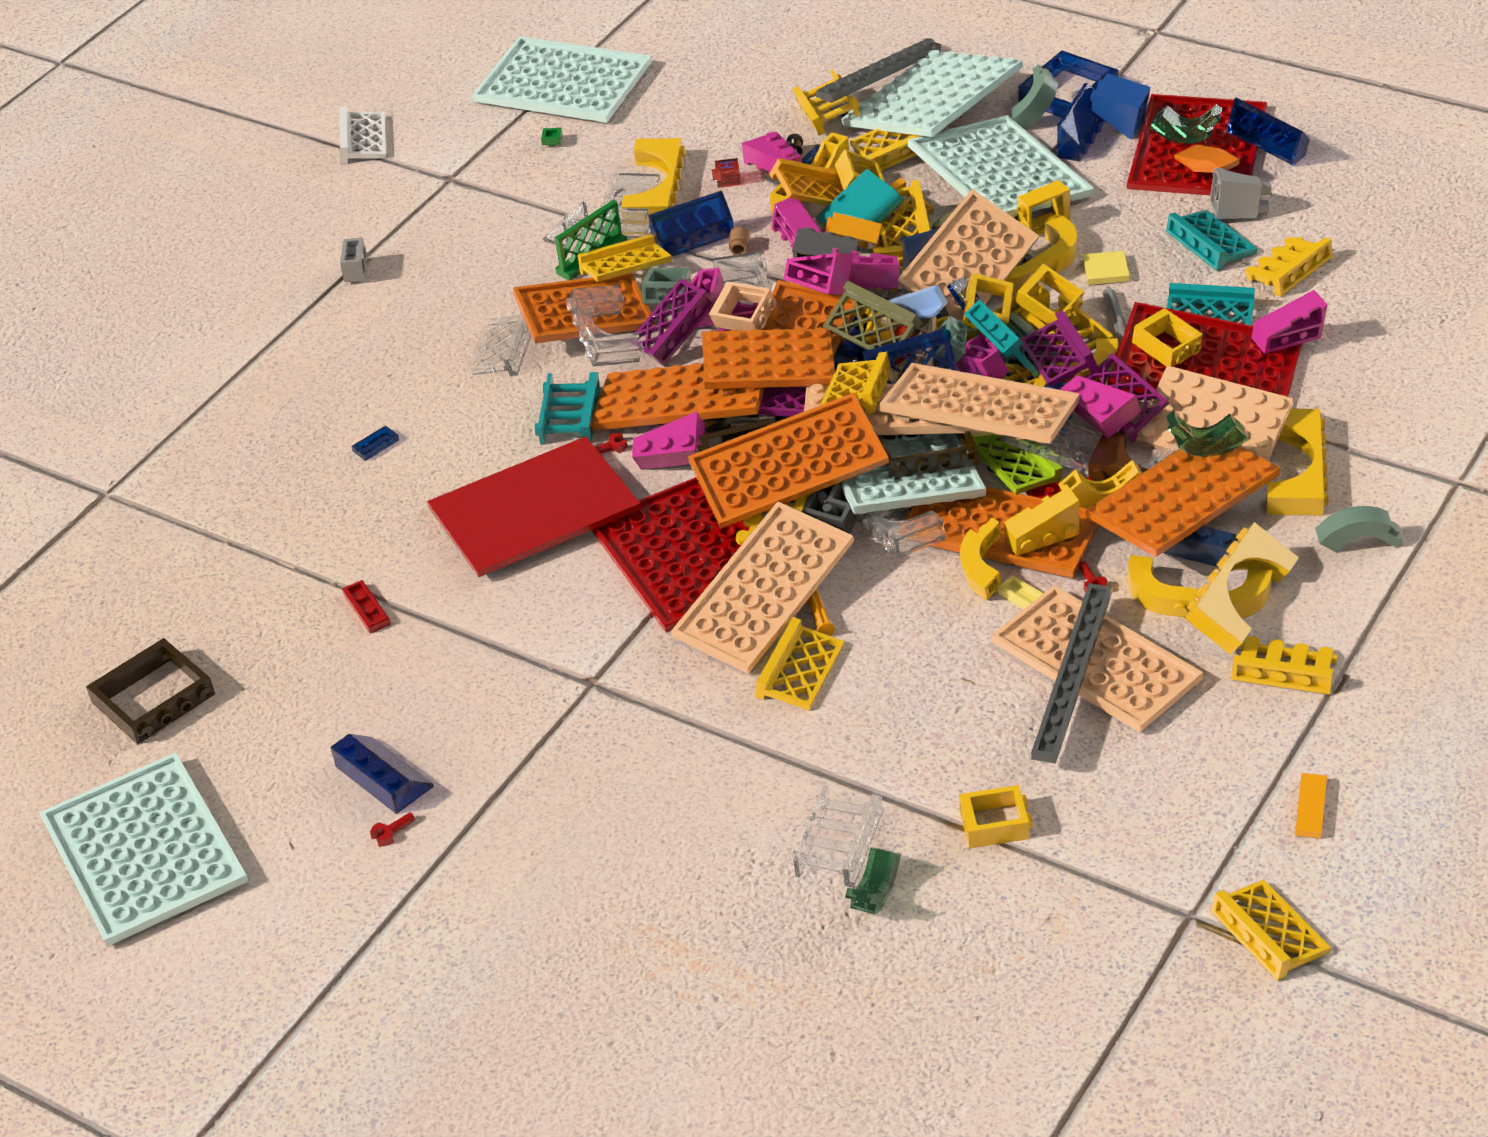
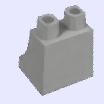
[1210,168,1272,219]

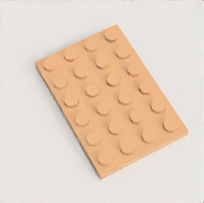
[897,189,1039,319]
[1135,366,1294,461]

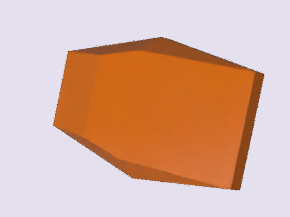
[1174,144,1239,173]

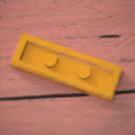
[1295,773,1327,838]

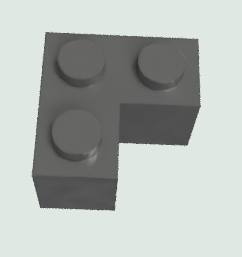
[802,482,858,534]

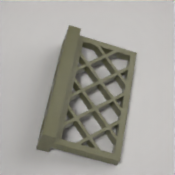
[823,280,922,363]

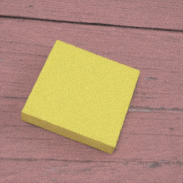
[1083,251,1130,285]

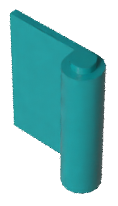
[815,169,904,228]

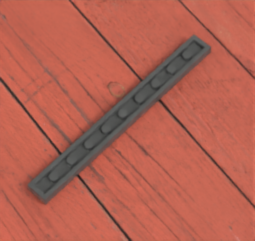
[816,38,941,103]
[1031,583,1112,764]

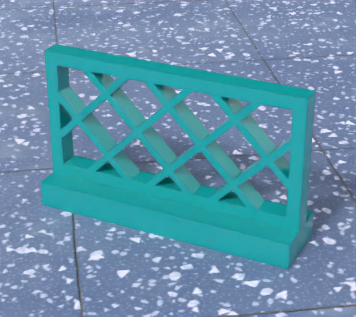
[1166,210,1258,271]
[1167,283,1255,325]
[964,299,1040,378]

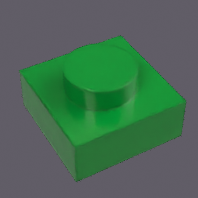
[541,127,563,146]

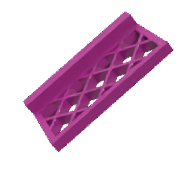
[628,278,716,366]
[1020,310,1099,388]
[1086,353,1170,443]
[758,380,853,416]

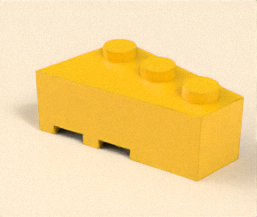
[1004,484,1079,556]

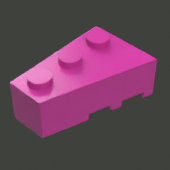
[771,198,824,249]
[783,253,853,295]
[1252,290,1328,354]

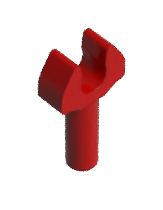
[595,433,628,454]
[1079,561,1107,592]
[370,812,415,847]

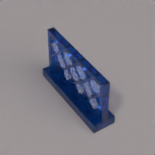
[862,328,957,384]

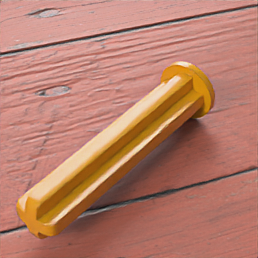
[807,589,835,636]

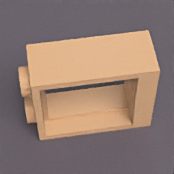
[709,281,777,331]

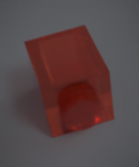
[712,158,741,188]

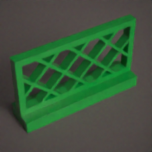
[554,199,627,280]

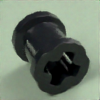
[786,134,803,156]

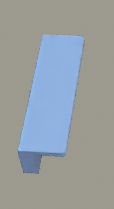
[888,285,948,320]

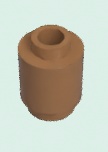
[729,227,750,256]

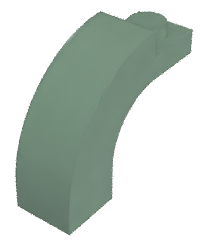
[1012,64,1058,130]
[1315,506,1403,553]

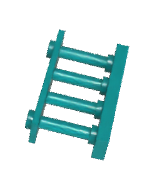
[535,372,601,445]

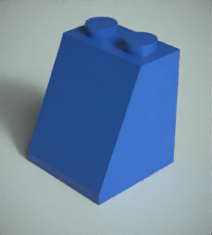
[1090,73,1151,139]

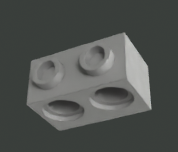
[340,238,367,282]

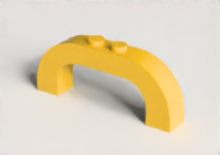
[1005,214,1077,295]
[1128,555,1272,619]

